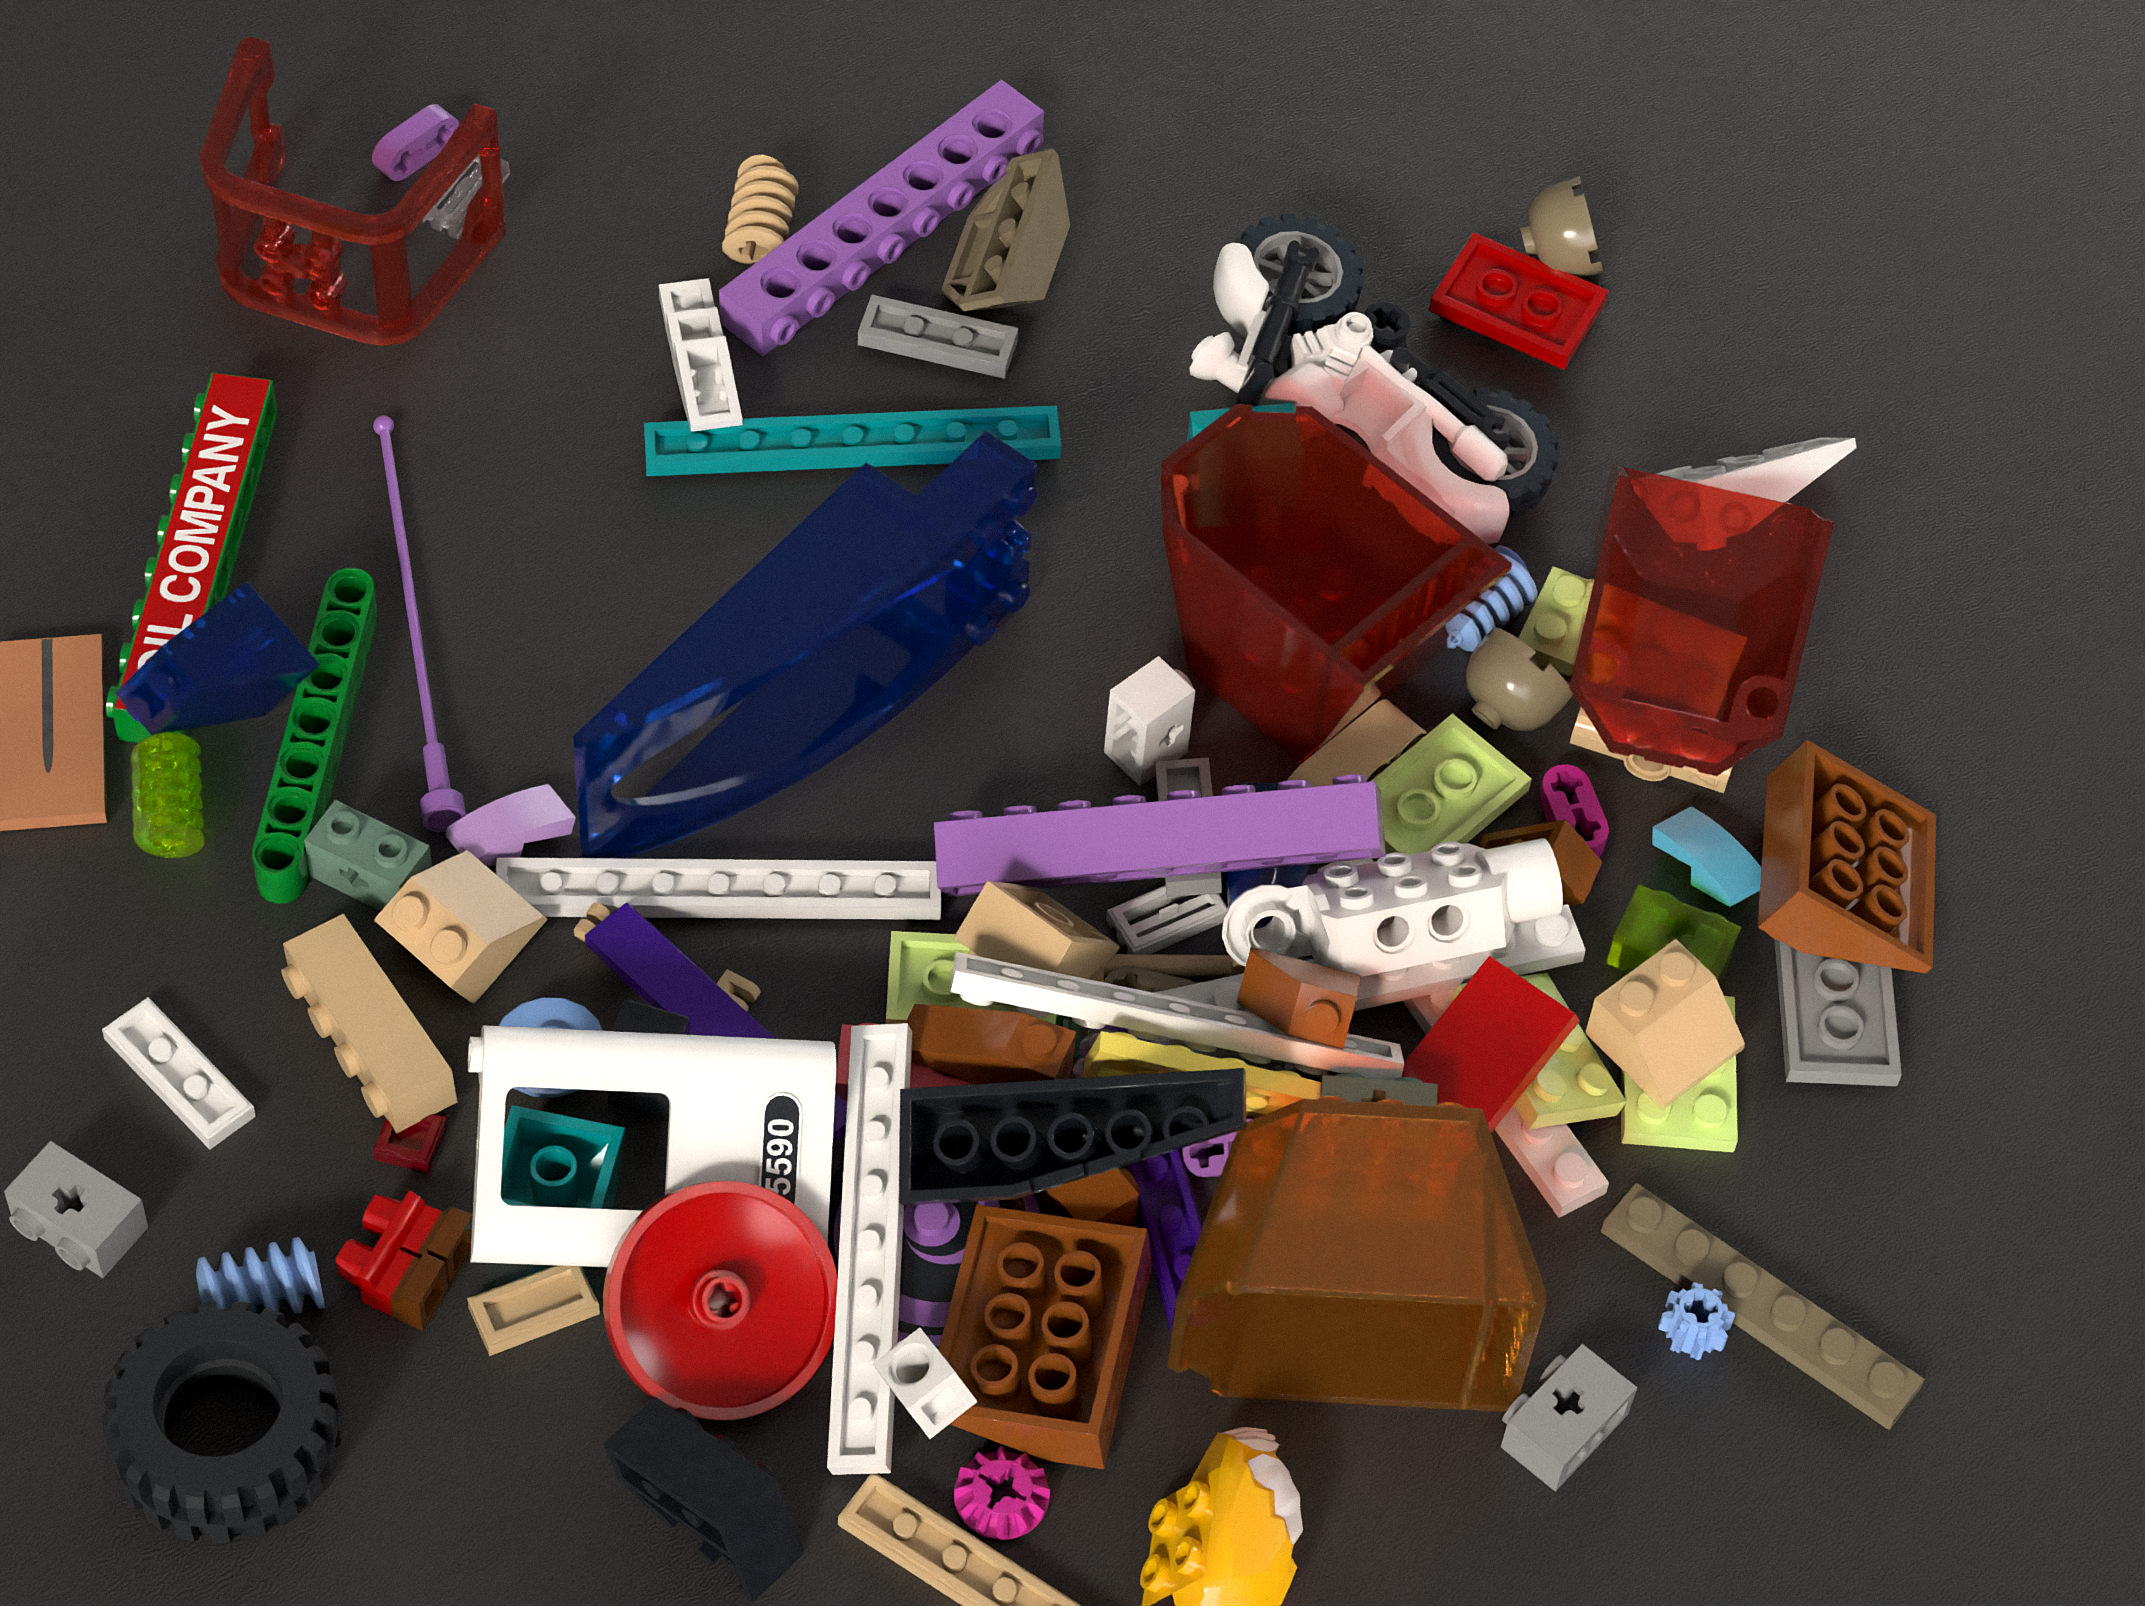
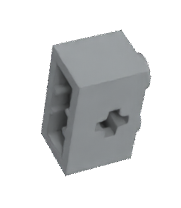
[4,1141,148,1278]
[1501,1344,1638,1492]

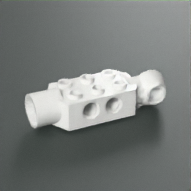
[1222,838,1563,977]

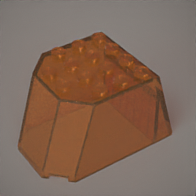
[1167,1096,1547,1412]

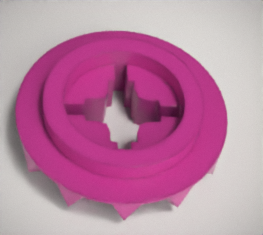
[954,1446,1050,1540]

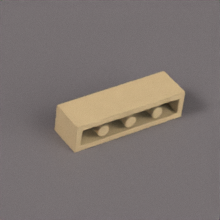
[281,914,457,1133]

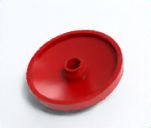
[603,1181,838,1420]

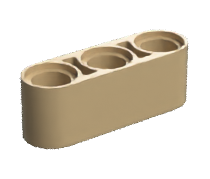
[1287,699,1428,787]

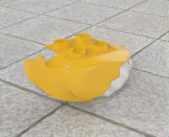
[1140,1427,1303,1606]

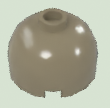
[1520,176,1604,278]
[1465,628,1573,731]

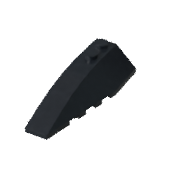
[899,1068,1247,1205]

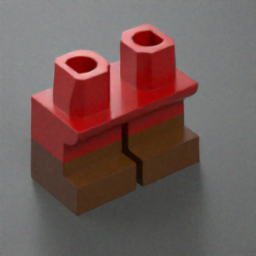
[335,1191,473,1332]

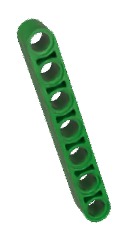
[252,568,378,904]

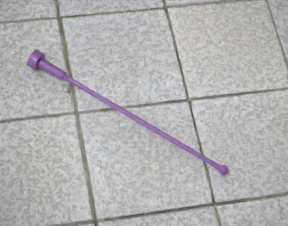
[373,415,466,832]

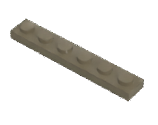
[1601,1183,1925,1430]

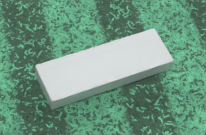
[102,997,256,1150]

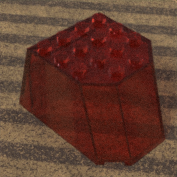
[1161,404,1512,764]

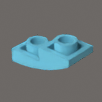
[1652,806,1761,907]

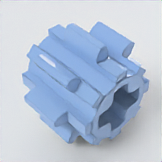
[1658,1282,1735,1360]

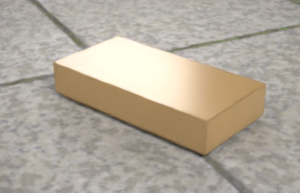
[467,1265,600,1356]

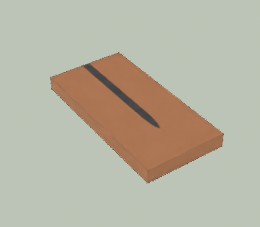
[0,634,107,831]

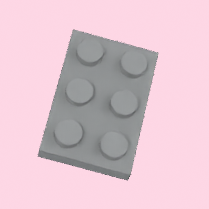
[1775,939,1902,1086]

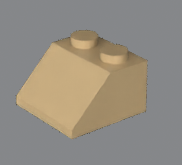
[374,850,548,1004]
[954,880,1120,979]
[1585,939,1745,1109]

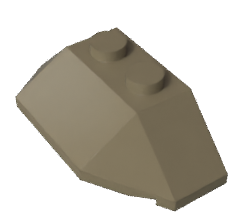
[941,149,1070,311]

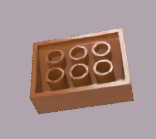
[1758,740,1936,974]
[938,1204,1153,1470]

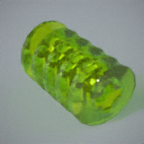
[130,732,205,858]

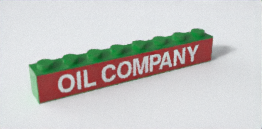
[106,372,278,749]

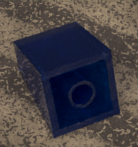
[115,581,320,735]

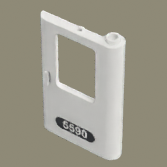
[468,1025,836,1267]

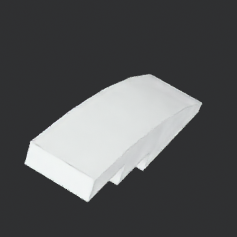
[659,278,742,432]

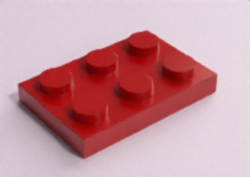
[1429,232,1609,370]

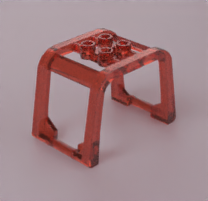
[200,37,506,346]

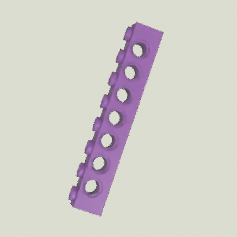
[719,80,1044,357]

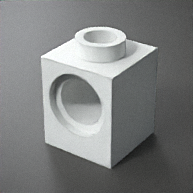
[872,1327,977,1439]

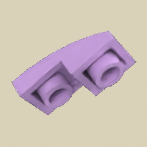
[445,784,576,867]

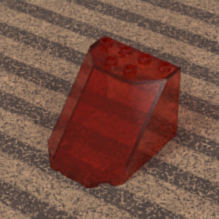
[1569,464,1834,776]

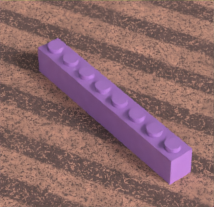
[934,774,1386,897]

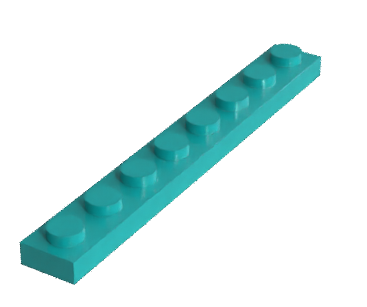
[644,405,1061,476]

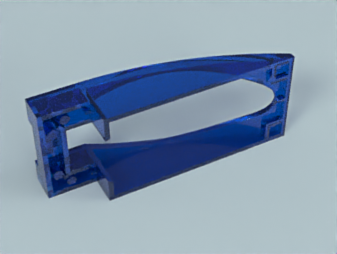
[573,431,1037,859]

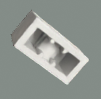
[1104,656,1195,786]

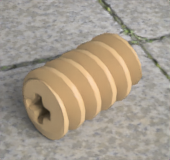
[722,154,799,264]

